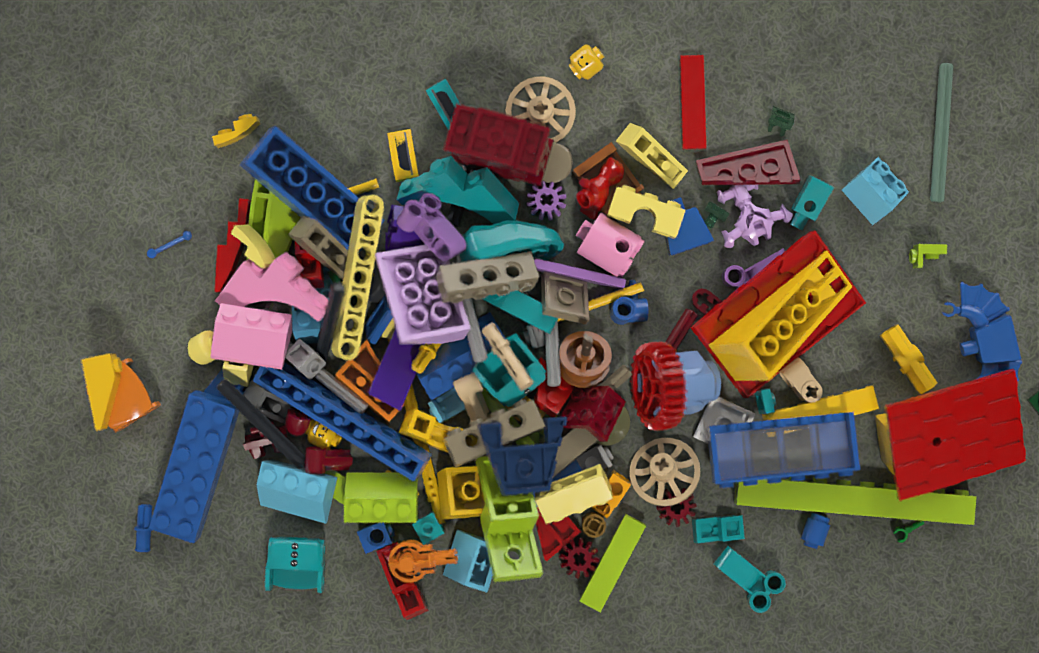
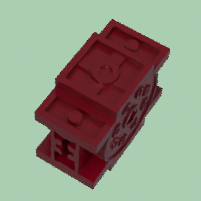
[443,104,554,186]

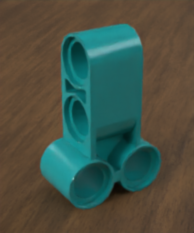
[713,546,786,613]

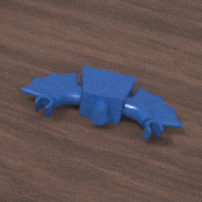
[942,282,1022,381]

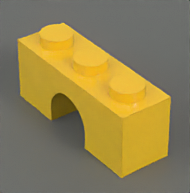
[399,409,477,453]

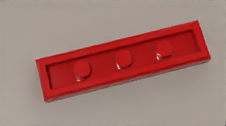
[680,55,707,150]

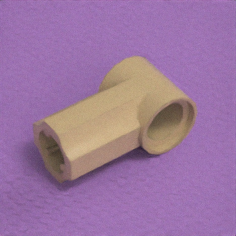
[453,372,489,420]

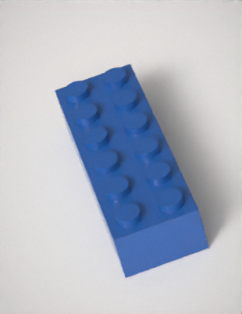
[239,126,385,254]
[149,390,239,543]

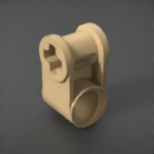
[779,358,822,402]

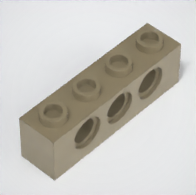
[436,252,539,303]
[444,399,545,468]

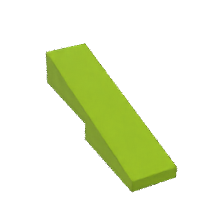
[580,513,646,612]

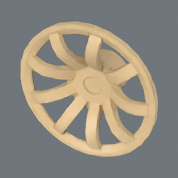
[506,77,576,143]
[630,438,701,506]

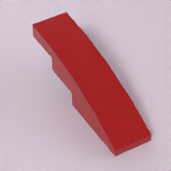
[215,198,251,293]

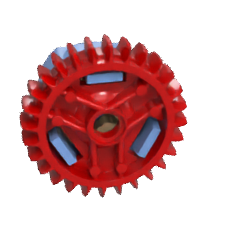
[629,342,721,431]

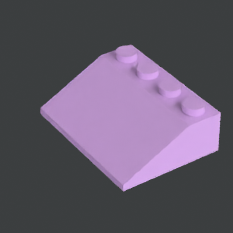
[375,245,471,344]

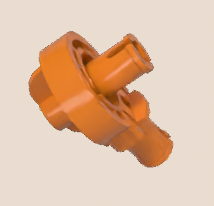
[389,540,458,582]

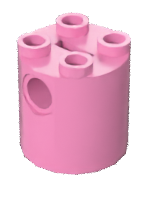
[576,213,645,278]

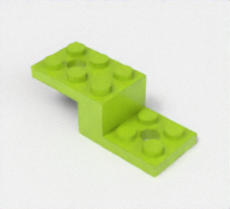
[476,456,543,582]

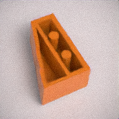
[335,340,405,424]

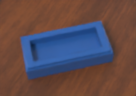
[364,294,393,344]

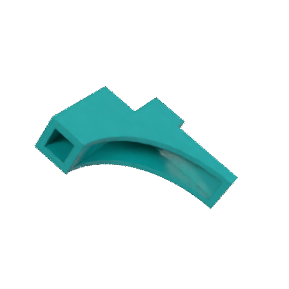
[396,156,519,224]

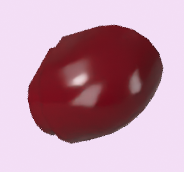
[285,407,311,436]

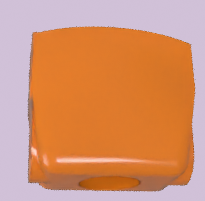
[86,358,161,433]

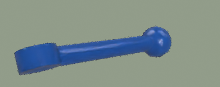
[147,231,192,258]

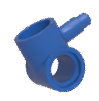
[610,280,648,325]

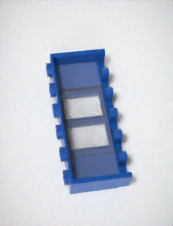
[707,412,860,488]

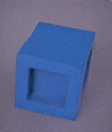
[357,523,396,554]

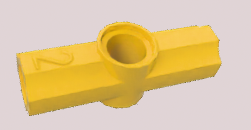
[880,324,937,394]

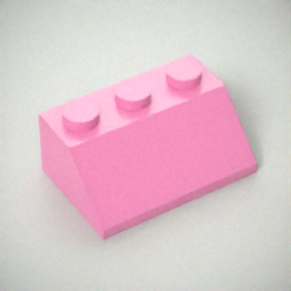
[211,303,292,370]

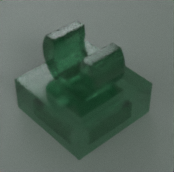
[768,106,795,137]
[703,201,730,229]

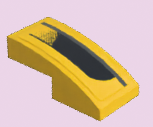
[387,129,419,183]

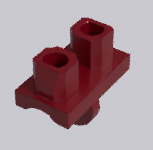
[243,422,288,459]

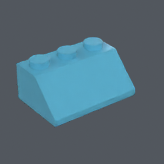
[257,459,337,524]

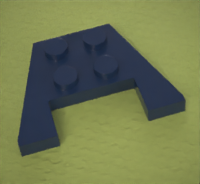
[477,416,567,495]

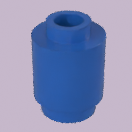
[801,512,830,549]

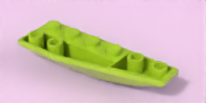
[246,179,301,268]

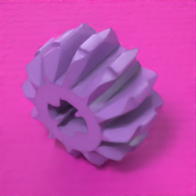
[527,181,566,221]

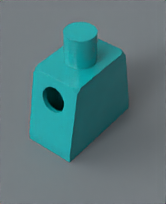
[790,175,834,231]

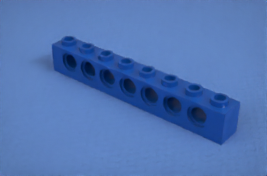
[253,362,432,481]

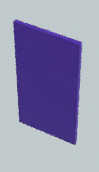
[368,327,424,411]

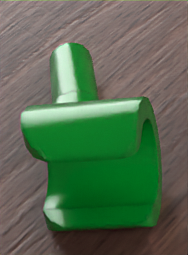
[893,520,924,543]

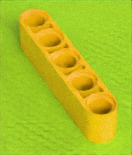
[761,385,879,437]

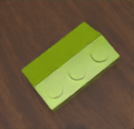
[344,472,418,523]

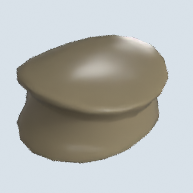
[543,142,573,183]

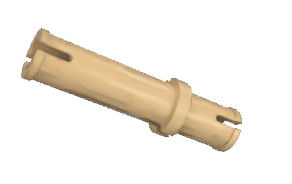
[481,323,534,391]

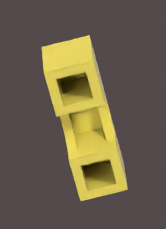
[607,185,685,239]

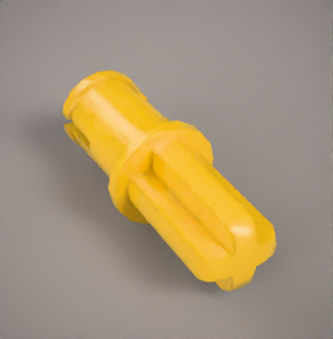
[411,344,441,373]

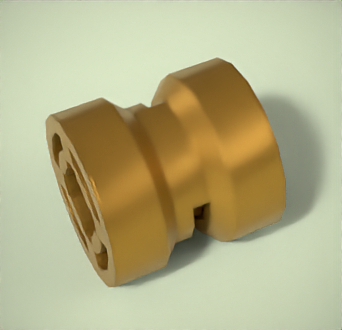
[582,512,606,538]

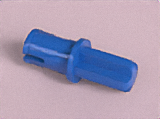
[134,504,153,552]

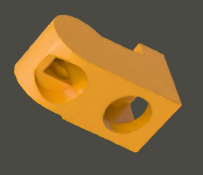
[591,470,631,518]

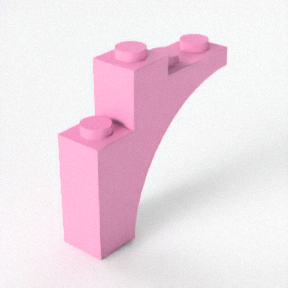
[215,252,328,321]

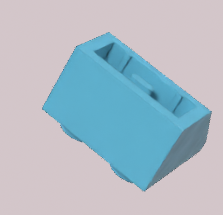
[842,157,909,225]
[443,529,493,592]

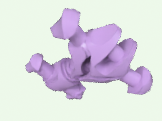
[717,185,793,248]

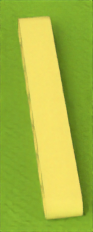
[332,195,384,360]

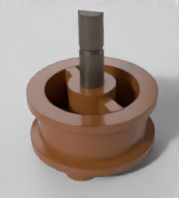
[559,331,612,388]

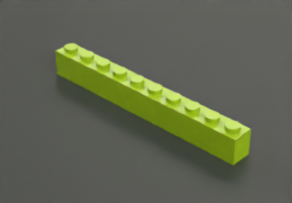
[734,477,976,525]

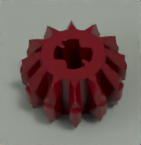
[656,487,697,527]
[559,537,599,578]

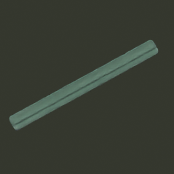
[930,63,953,202]

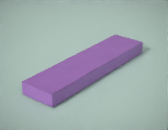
[534,258,626,289]

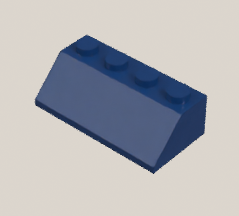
[416,312,506,400]

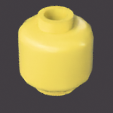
[188,331,215,365]

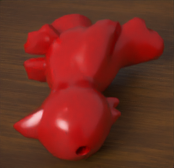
[576,157,625,220]

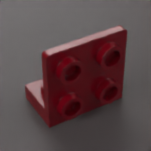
[561,386,626,442]

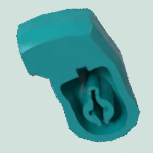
[459,220,564,278]

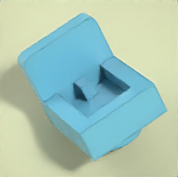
[428,388,465,423]

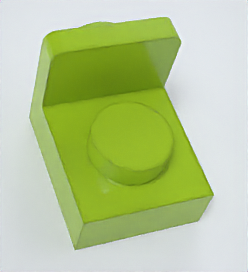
[909,244,947,269]

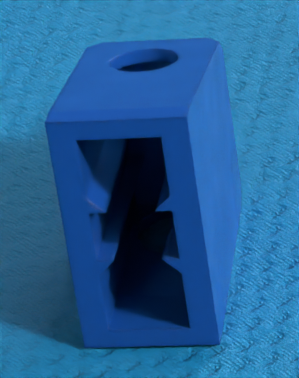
[665,197,714,256]

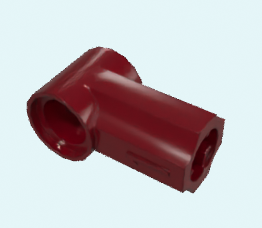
[304,447,353,474]

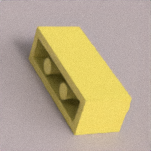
[535,464,613,524]

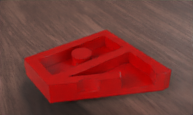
[534,357,575,417]
[535,507,581,562]

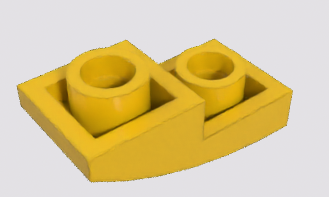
[212,114,260,148]

